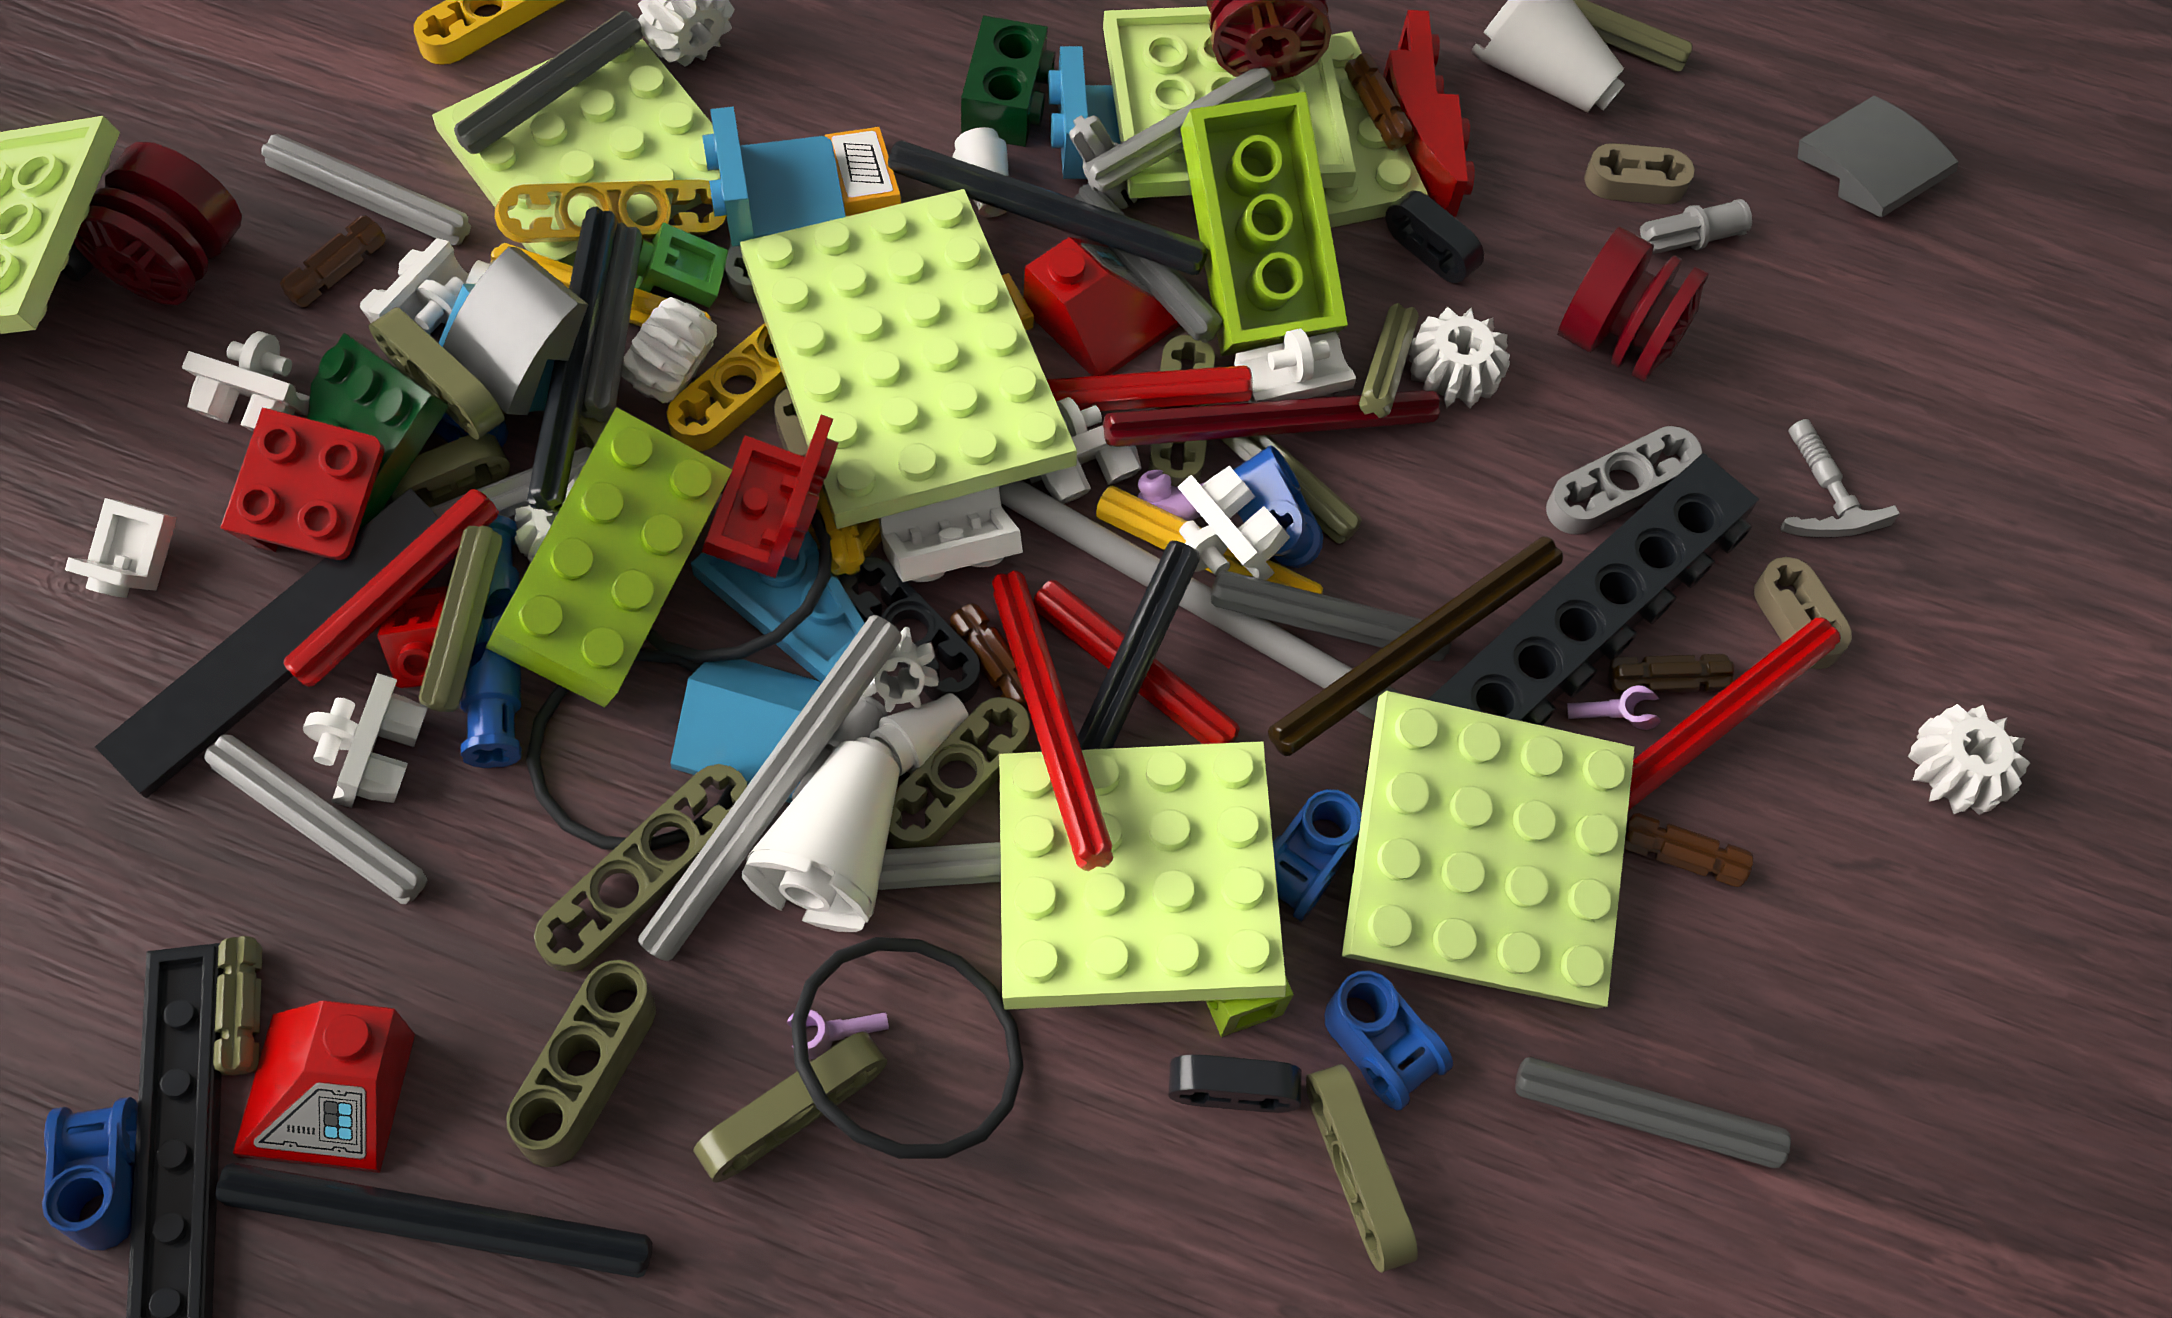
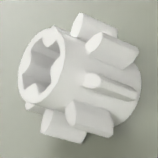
[863,627,939,712]

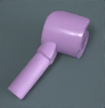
[1567,685,1661,730]
[787,1010,889,1059]

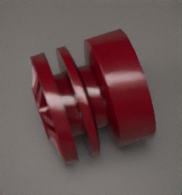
[1206,0,1332,82]
[74,142,242,305]
[1557,227,1709,382]

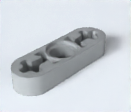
[1546,426,1702,535]

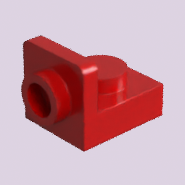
[377,586,449,688]

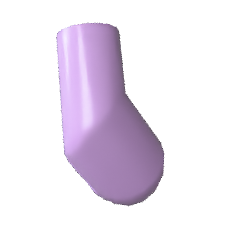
[1138,470,1207,521]

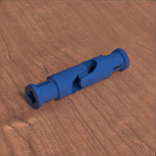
[460,515,521,768]

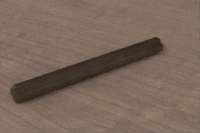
[1268,536,1563,756]

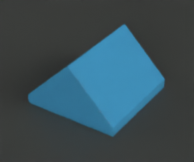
[670,659,822,803]

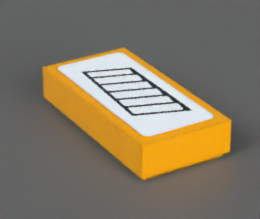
[825,127,901,217]

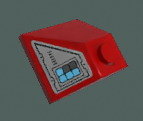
[1023,237,1181,376]
[233,1001,415,1173]

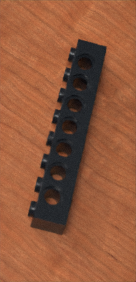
[1365,453,1759,773]

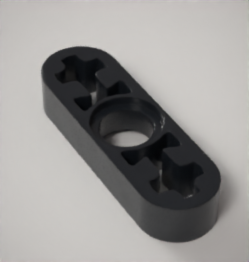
[840,556,980,704]

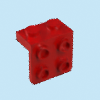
[220,407,385,560]
[702,414,839,578]

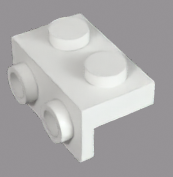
[878,486,1023,582]

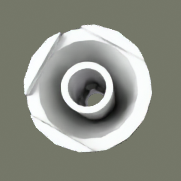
[1471,0,1625,113]
[742,737,900,932]

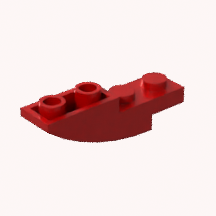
[1383,10,1475,217]

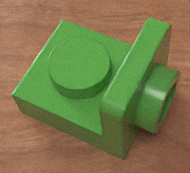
[635,222,729,308]

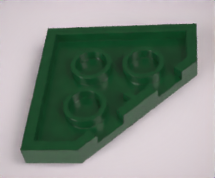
[308,333,450,531]

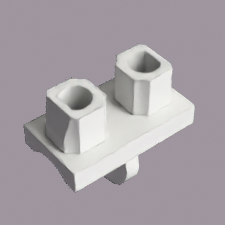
[360,238,469,335]
[1234,329,1356,403]
[182,331,310,432]
[1030,397,1141,504]
[1178,466,1290,580]
[303,673,427,808]

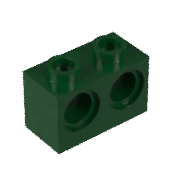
[961,15,1056,147]

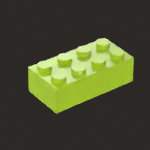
[1180,92,1348,356]
[485,407,733,708]

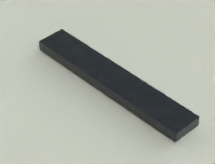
[95,488,439,799]
[126,943,223,1318]

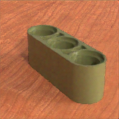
[506,960,656,1167]

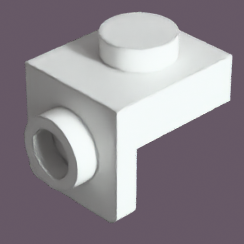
[65,498,177,598]

